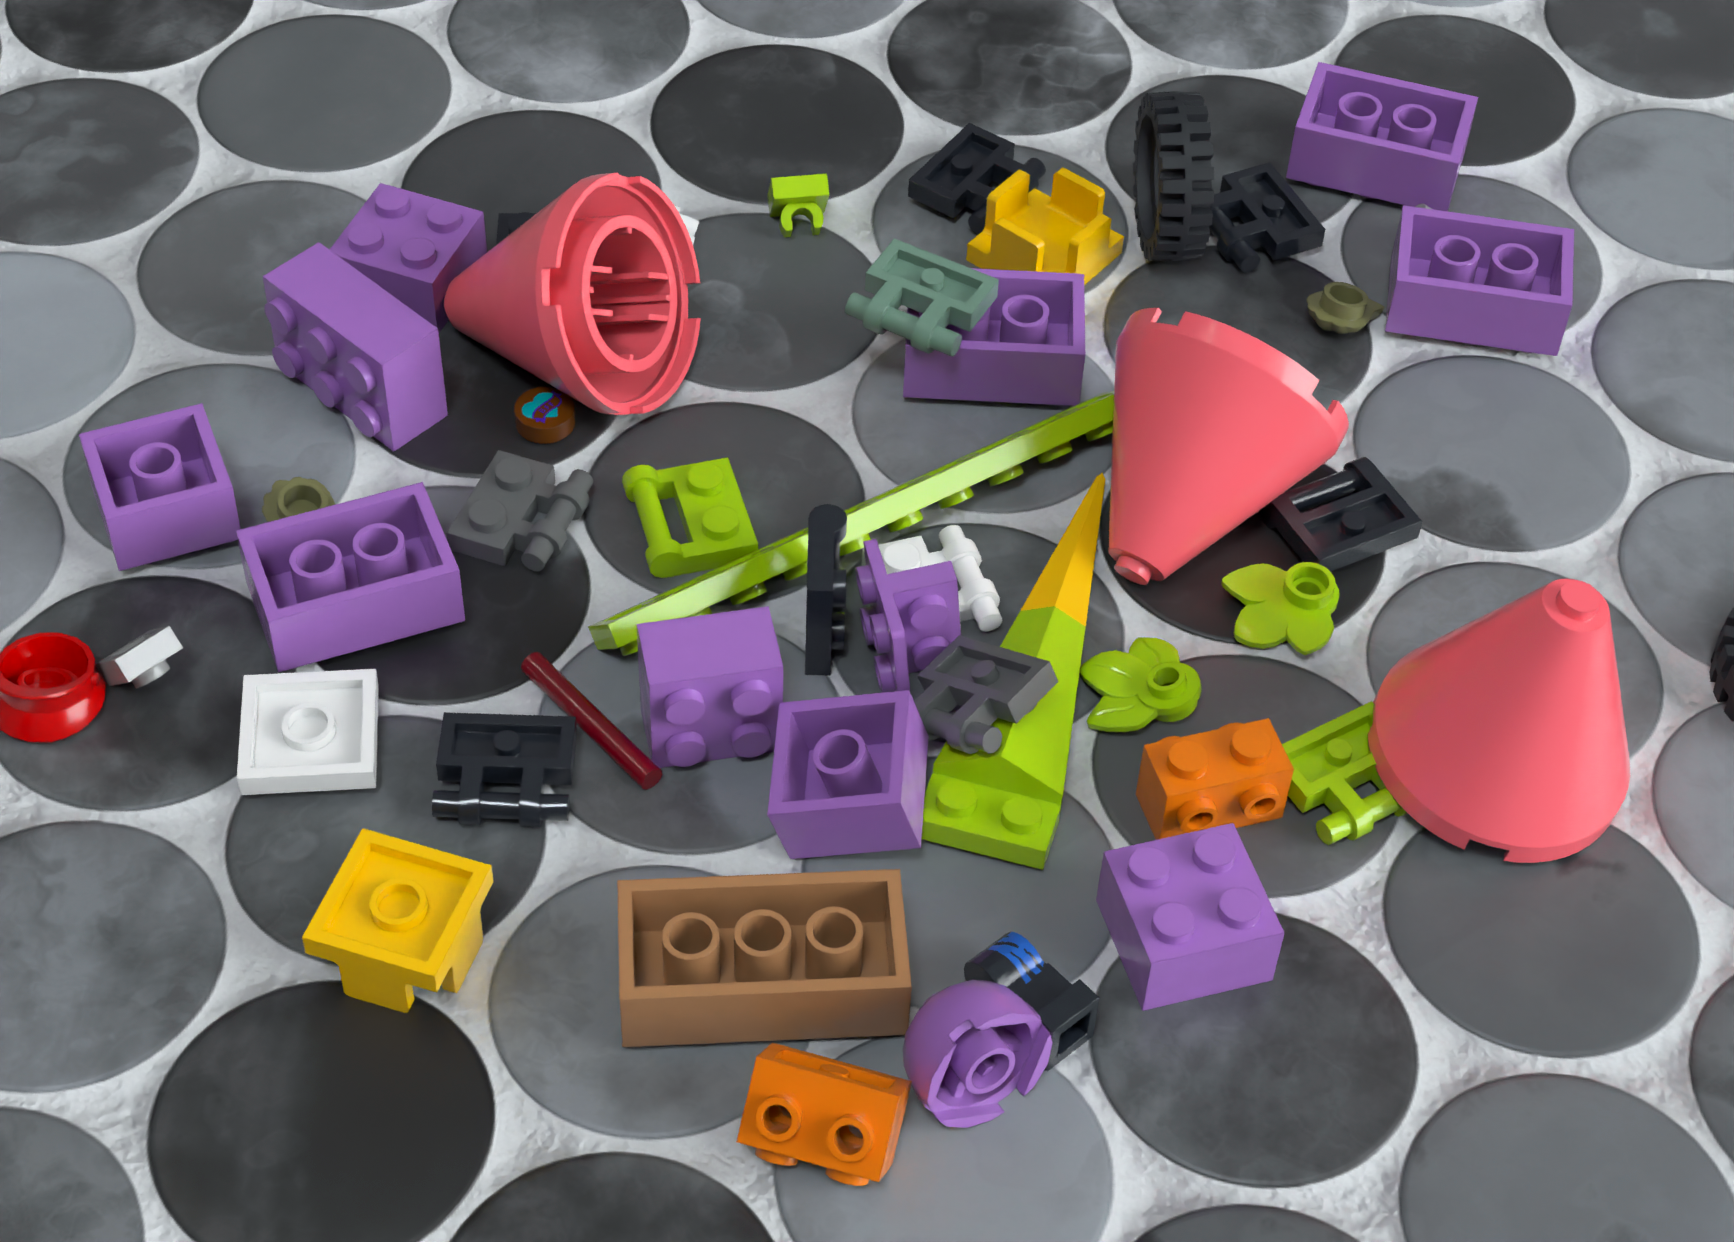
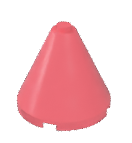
[444,173,701,415]
[1108,308,1349,585]
[1368,579,1630,863]

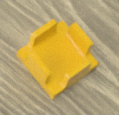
[966,167,1124,286]
[302,828,494,1013]

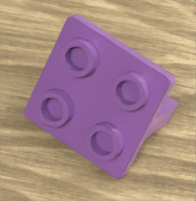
[855,539,961,693]

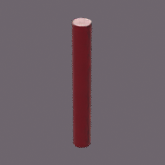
[521,652,662,790]

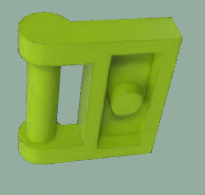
[622,457,758,578]

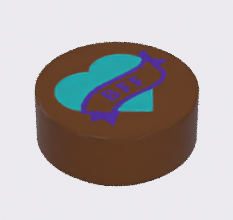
[514,387,575,444]

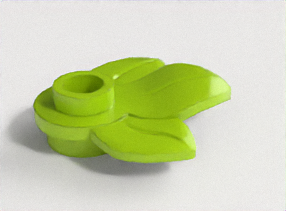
[1221,562,1339,655]
[1079,637,1202,732]

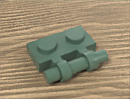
[845,238,999,357]

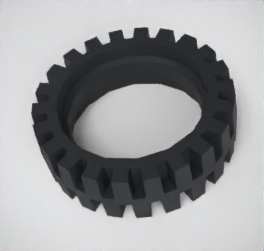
[1133,91,1214,261]

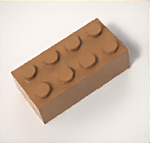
[617,869,912,1047]

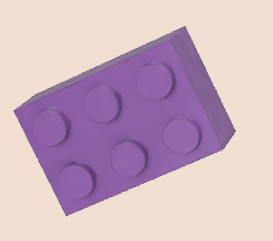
[1286,62,1478,211]
[1385,205,1574,356]
[263,242,448,452]
[903,268,1086,406]
[236,482,465,672]

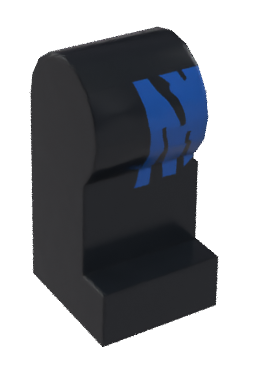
[964,931,1100,1072]

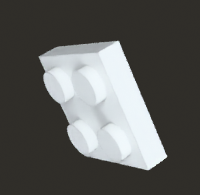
[237,669,379,795]

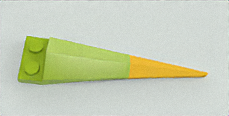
[922,473,1105,870]

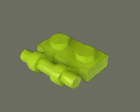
[1282,701,1407,845]

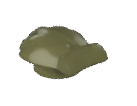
[1307,282,1385,334]
[262,476,335,522]

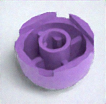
[903,979,1053,1128]

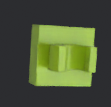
[767,173,829,237]

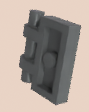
[446,450,594,571]
[914,635,1059,754]

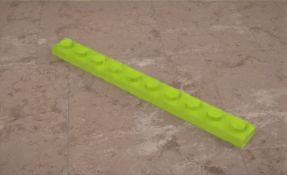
[588,391,1114,656]

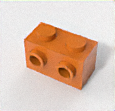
[1136,718,1294,840]
[736,1042,912,1186]

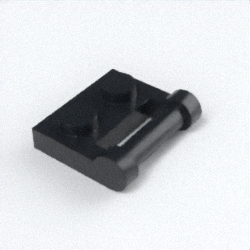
[1258,457,1423,572]
[805,504,847,676]

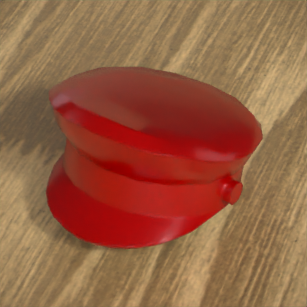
[0,632,106,743]

